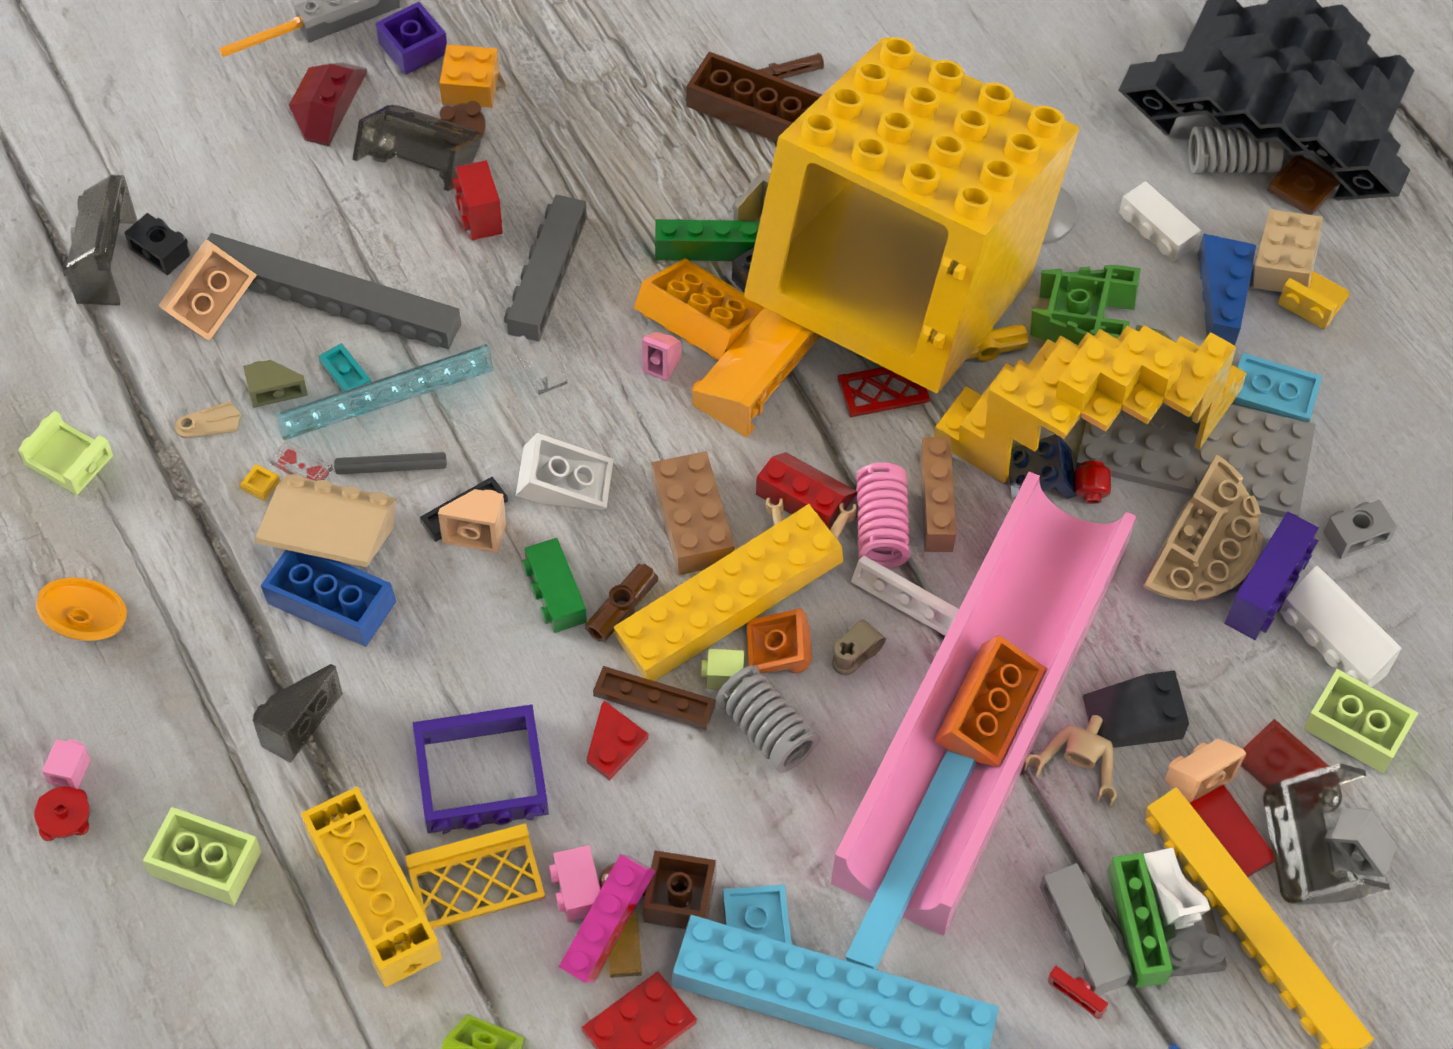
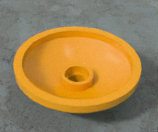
[36,577,127,641]

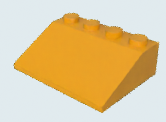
[634,258,764,360]

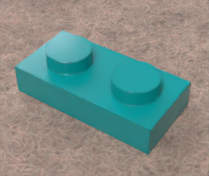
[318,343,372,399]

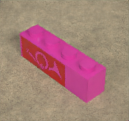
[559,854,655,983]

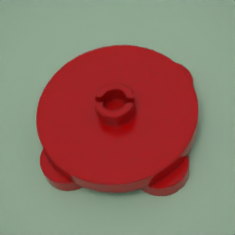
[34,786,90,841]

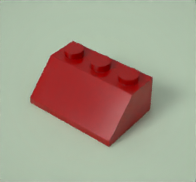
[756,452,857,530]

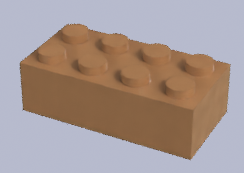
[652,451,735,575]

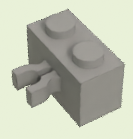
[1325,808,1397,877]

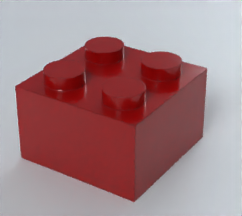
[453,160,503,241]

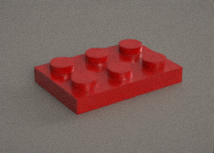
[582,971,697,1049]

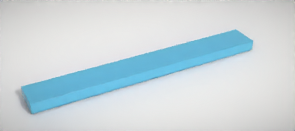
[845,751,976,970]

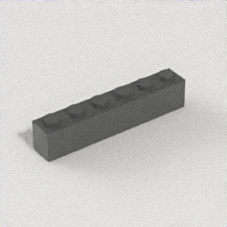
[504,194,587,342]

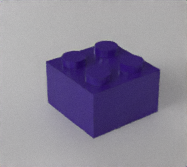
[376,2,447,75]

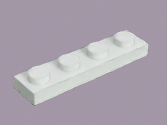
[851,555,959,636]

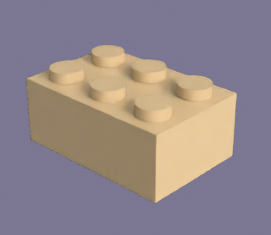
[1253,209,1323,292]

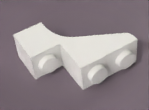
[1144,848,1210,930]

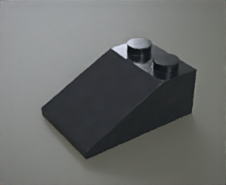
[1083,670,1189,748]

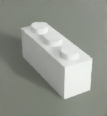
[1119,181,1201,262]

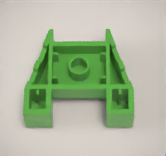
[1030,265,1141,345]

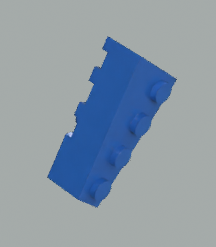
[1198,233,1256,345]

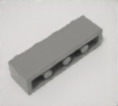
[1040,863,1132,995]

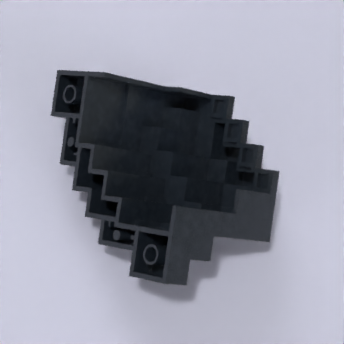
[1118,0,1415,201]

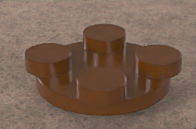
[440,101,486,147]

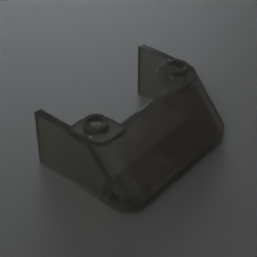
[352,105,482,191]
[63,174,137,306]
[1263,763,1390,905]

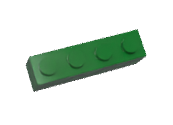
[655,219,760,261]

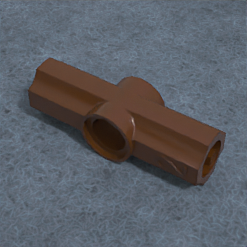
[585,563,658,642]

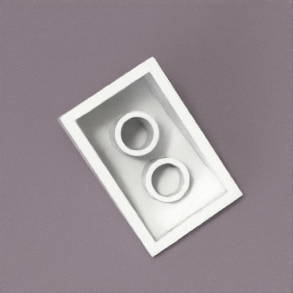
[516,433,614,510]

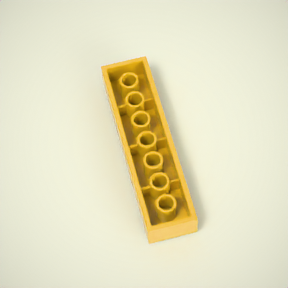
[614,504,843,681]

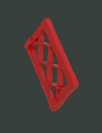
[837,367,930,418]

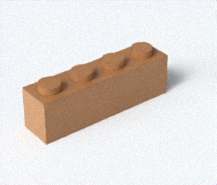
[920,437,956,552]

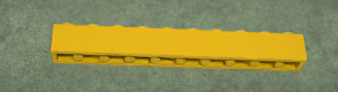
[1145,787,1374,1049]

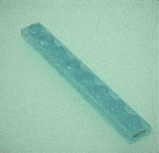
[275,344,494,440]

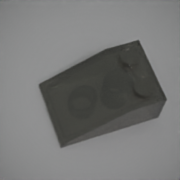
[252,664,343,763]

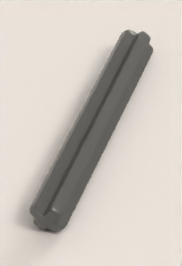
[334,452,447,474]

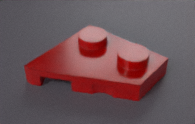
[587,701,649,781]

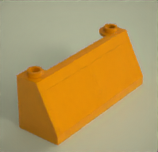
[691,307,825,438]

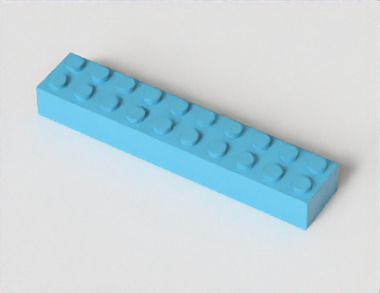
[671,915,999,1049]

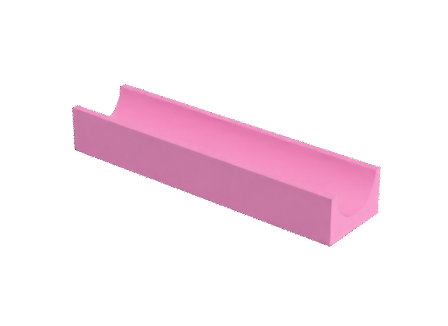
[831,472,1137,936]

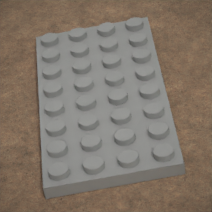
[1075,403,1315,518]

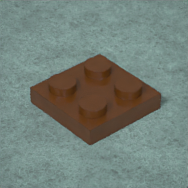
[1267,155,1340,215]

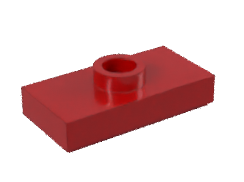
[1048,965,1109,1019]

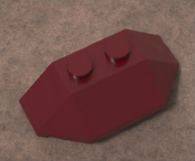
[289,62,367,147]

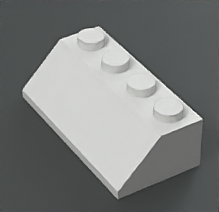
[1280,566,1402,687]

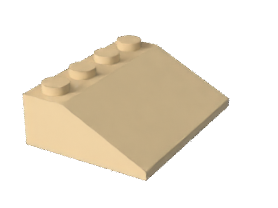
[255,474,396,567]

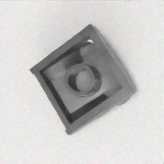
[1159,910,1227,977]

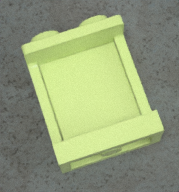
[18,411,113,495]

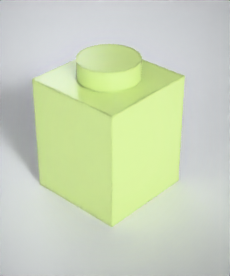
[701,649,744,690]

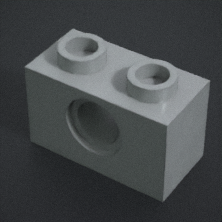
[1324,500,1397,559]

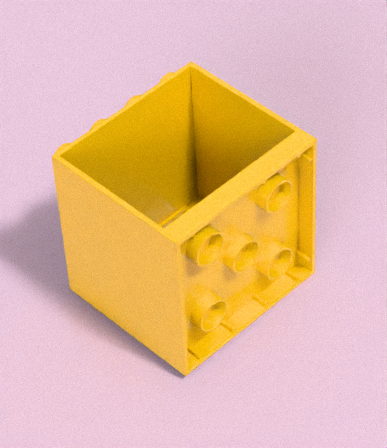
[744,37,1080,394]

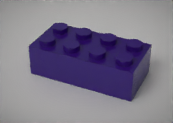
[1224,511,1319,640]

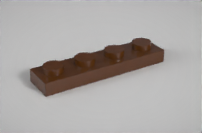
[593,666,716,730]

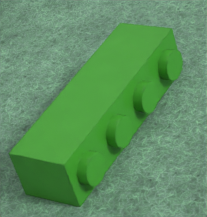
[1107,853,1173,988]

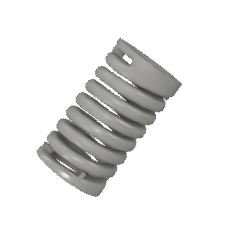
[1189,126,1284,174]
[716,665,819,773]

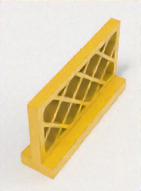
[405,823,545,929]

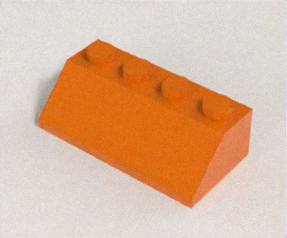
[934,635,1046,767]

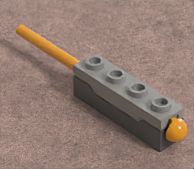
[219,0,400,57]

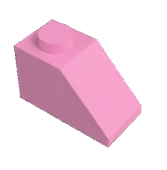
[642,332,682,381]

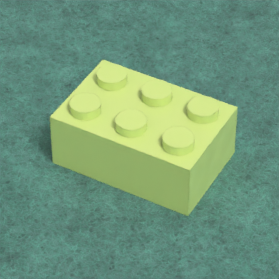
[1303,669,1418,774]
[143,807,261,906]

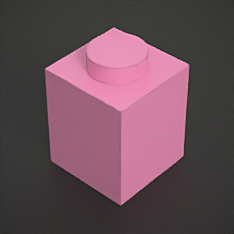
[42,739,91,789]

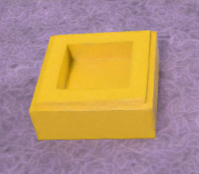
[240,464,281,502]

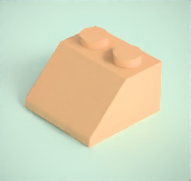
[438,489,506,553]
[1164,739,1246,803]

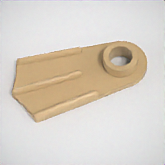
[175,401,242,438]

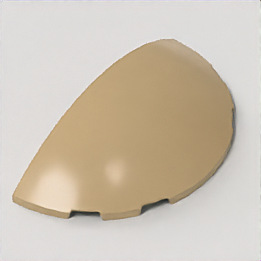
[1143,454,1263,601]

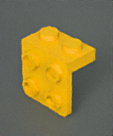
[1278,271,1350,330]

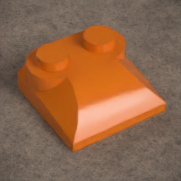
[747,608,812,673]

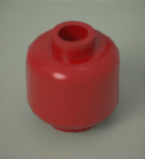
[1074,460,1111,504]

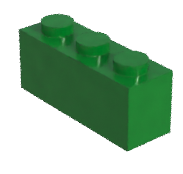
[521,538,587,633]

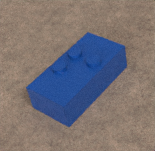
[260,550,397,647]

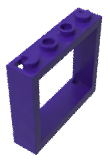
[412,704,549,834]

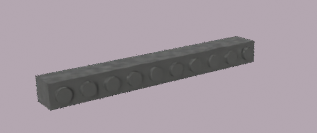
[207,233,461,349]

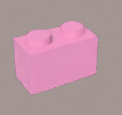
[549,845,600,922]

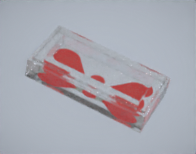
[270,439,333,481]

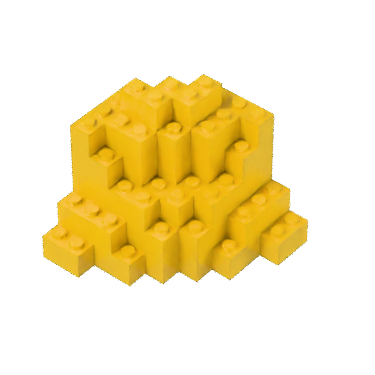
[935,325,1246,484]

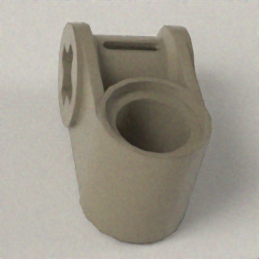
[832,619,886,675]

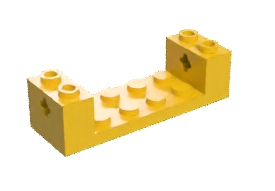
[300,786,442,988]

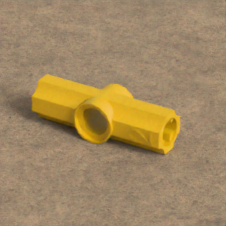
[967,324,1029,361]

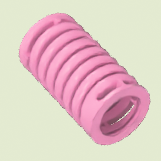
[856,463,910,568]

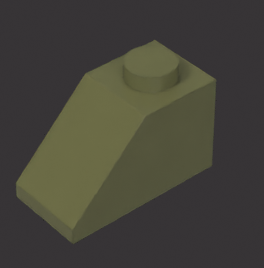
[243,360,308,408]

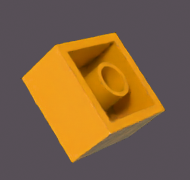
[439,44,499,108]

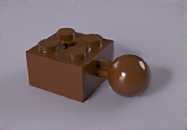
[599,850,716,929]

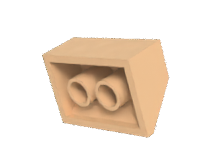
[159,239,256,341]

